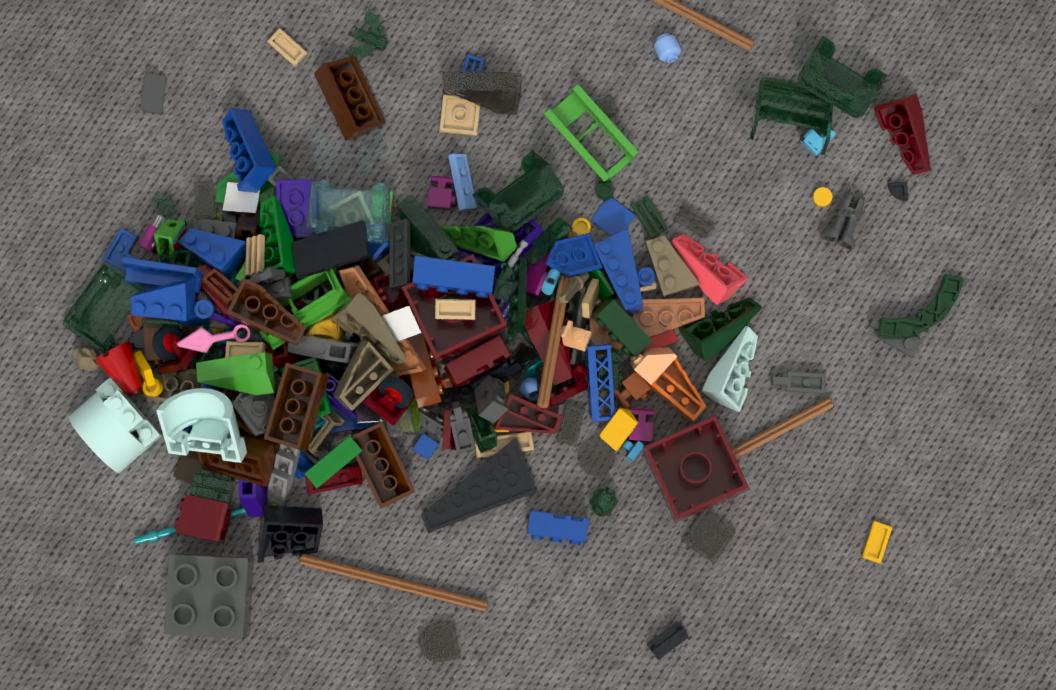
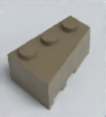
[645,236,700,298]

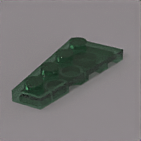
[505,257,527,342]

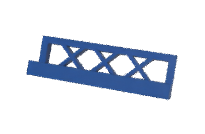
[122,257,204,293]
[585,342,615,422]

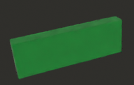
[304,436,362,488]

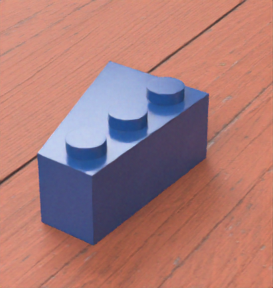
[178,228,246,279]
[131,277,195,321]
[528,511,589,545]

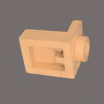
[561,320,592,351]

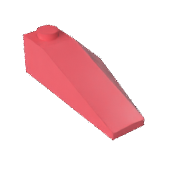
[671,234,748,305]

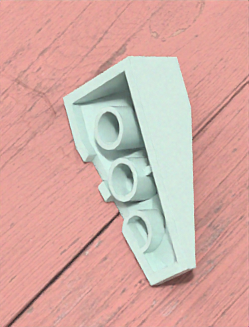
[702,326,758,412]

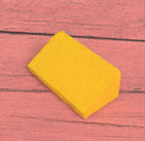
[599,408,638,451]

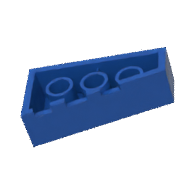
[593,229,643,316]

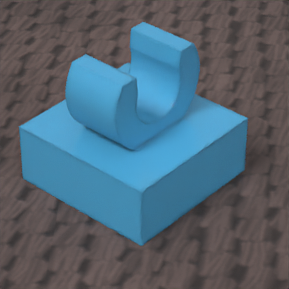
[623,440,645,462]

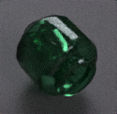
[589,487,618,517]

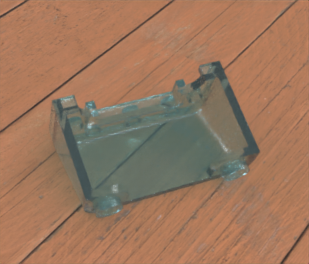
[306,180,390,243]

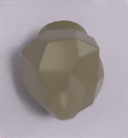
[73,345,100,371]

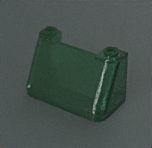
[798,36,887,118]
[472,151,564,233]
[62,262,146,354]

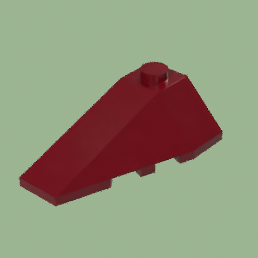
[874,93,931,175]
[520,301,572,386]

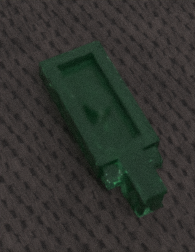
[524,217,572,265]

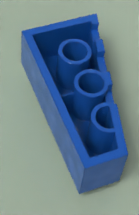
[222,108,276,193]

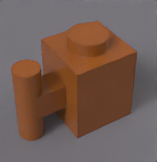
[613,371,651,409]

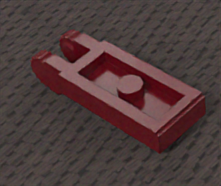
[541,379,588,410]

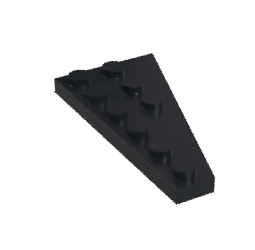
[421,438,537,533]

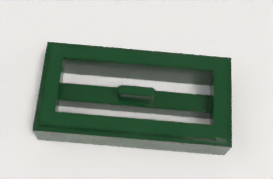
[631,196,668,239]

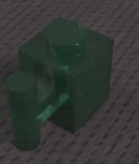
[159,250,199,269]
[492,263,516,302]

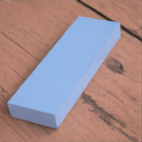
[448,154,477,211]

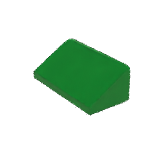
[587,269,614,300]

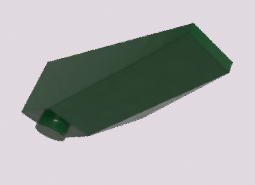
[678,298,762,361]

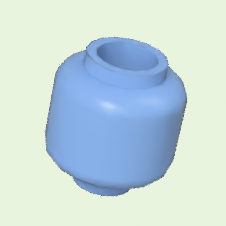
[654,33,681,63]

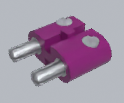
[138,215,166,254]

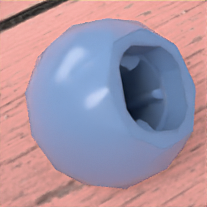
[520,377,541,401]

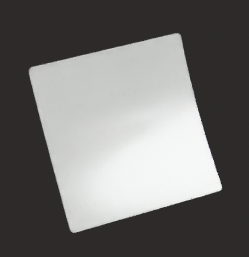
[222,182,260,213]

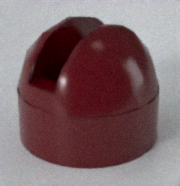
[572,363,588,380]

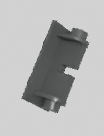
[409,403,444,436]

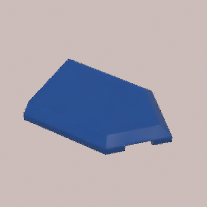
[545,233,603,277]

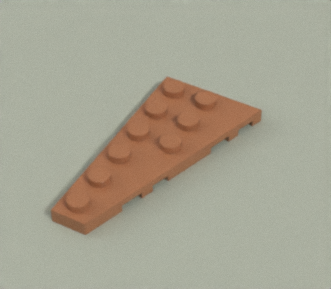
[339,265,427,376]
[590,298,705,357]

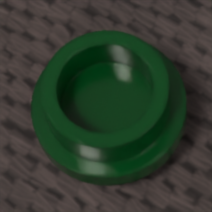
[595,181,614,201]

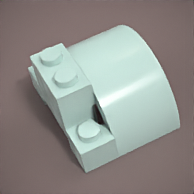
[69,378,162,473]
[156,388,247,463]

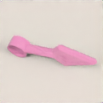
[177,324,252,353]

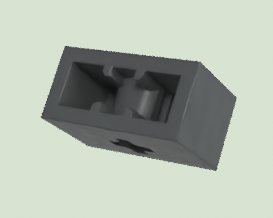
[474,375,508,423]

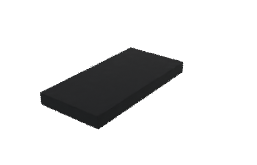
[292,220,370,279]

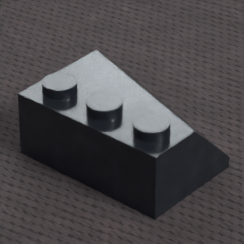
[257,505,323,563]

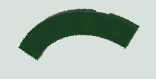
[877,274,964,339]

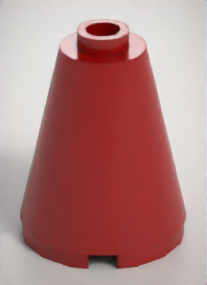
[95,341,143,397]

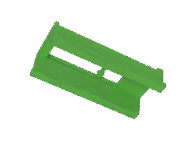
[544,84,638,182]
[260,268,351,350]

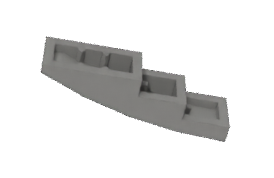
[267,444,300,506]

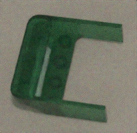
[749,77,834,155]

